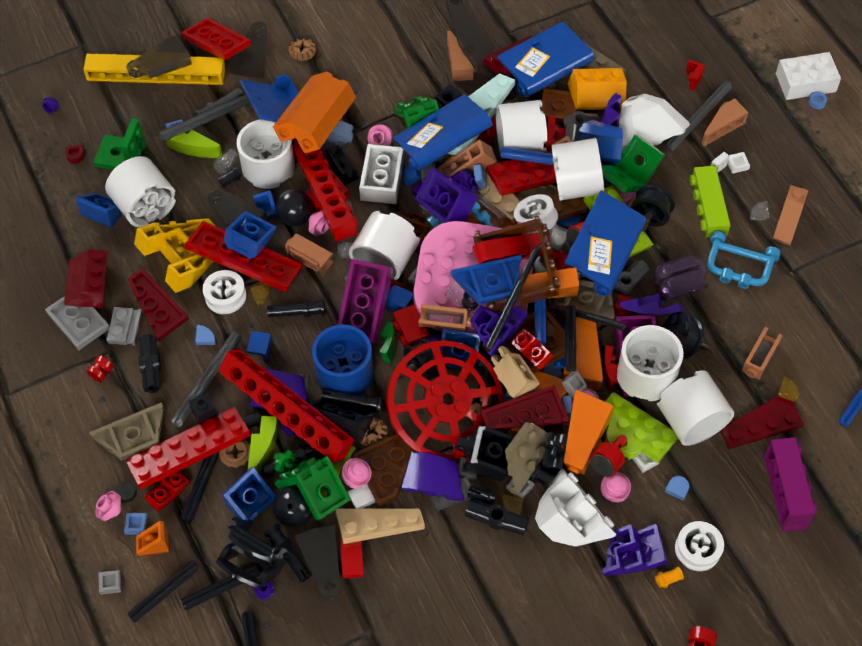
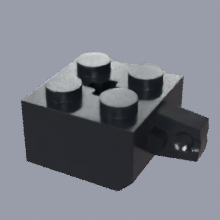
[455,426,514,482]

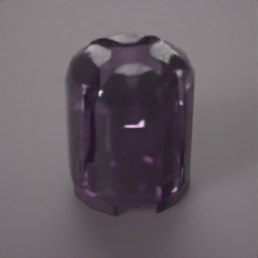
[654,253,708,300]

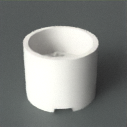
[496,100,547,159]
[237,120,295,189]
[551,138,604,201]
[105,156,176,227]
[349,211,420,280]
[617,325,683,401]
[657,371,734,446]

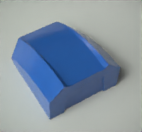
[579,120,623,164]
[224,211,277,259]

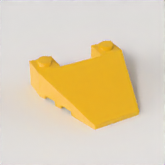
[134,218,215,293]

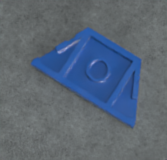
[450,255,522,305]

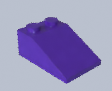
[415,167,479,223]

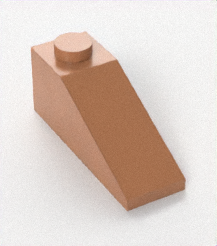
[447,31,476,82]
[702,99,748,147]
[437,139,497,177]
[772,185,809,245]

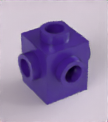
[450,171,479,194]

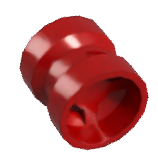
[86,355,114,383]

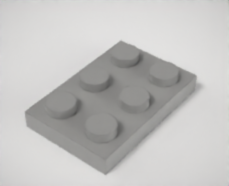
[45,296,109,351]

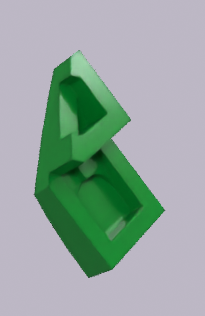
[380,322,397,364]

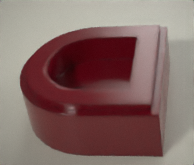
[65,145,85,164]

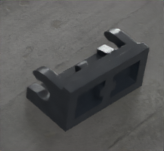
[325,145,359,186]

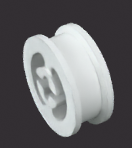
[514,194,558,235]
[203,270,247,314]
[675,521,724,571]

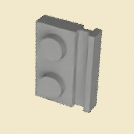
[107,307,143,346]

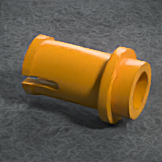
[655,567,684,588]

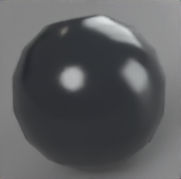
[275,189,313,226]
[273,485,313,527]

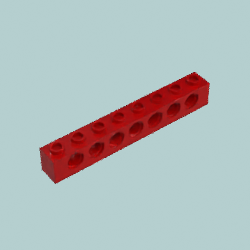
[292,138,358,242]
[219,349,355,463]

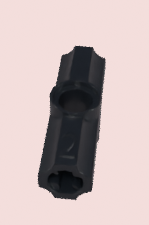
[138,334,161,393]
[465,499,529,536]

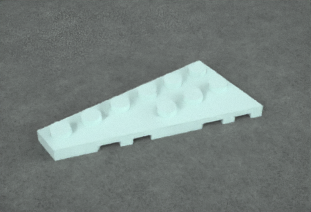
[447,74,515,156]

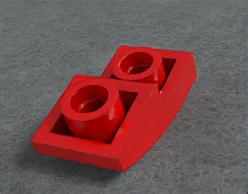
[511,328,553,370]
[603,345,619,391]
[144,471,190,512]
[340,536,364,579]

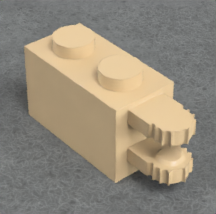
[491,346,539,399]

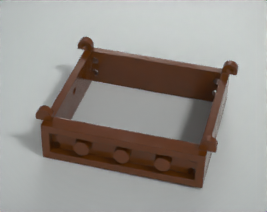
[473,213,561,313]

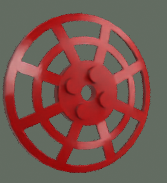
[386,341,504,460]

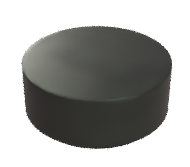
[115,481,136,503]

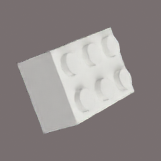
[776,52,841,100]
[359,144,404,204]

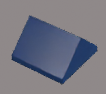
[76,193,123,228]
[440,328,481,370]
[222,467,276,520]

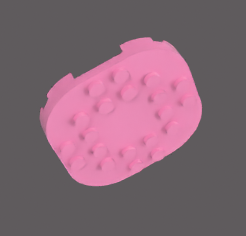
[413,221,533,334]

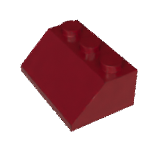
[64,249,108,308]

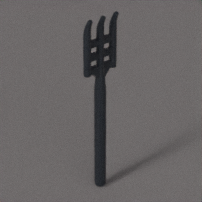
[485,244,542,351]
[527,298,627,331]

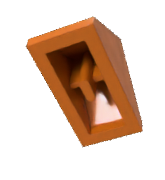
[136,521,169,556]

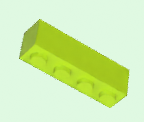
[690,165,731,238]

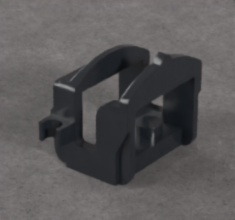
[216,516,294,588]

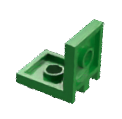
[393,95,439,129]
[93,118,146,170]
[601,134,665,193]
[274,456,351,521]

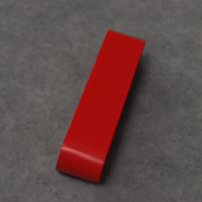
[472,233,554,264]

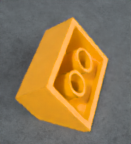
[568,68,627,110]

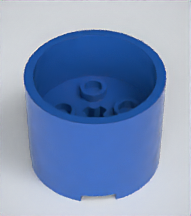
[312,325,374,394]

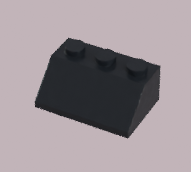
[309,399,375,446]

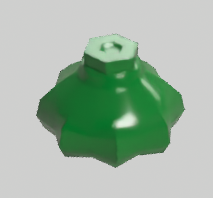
[274,450,296,474]

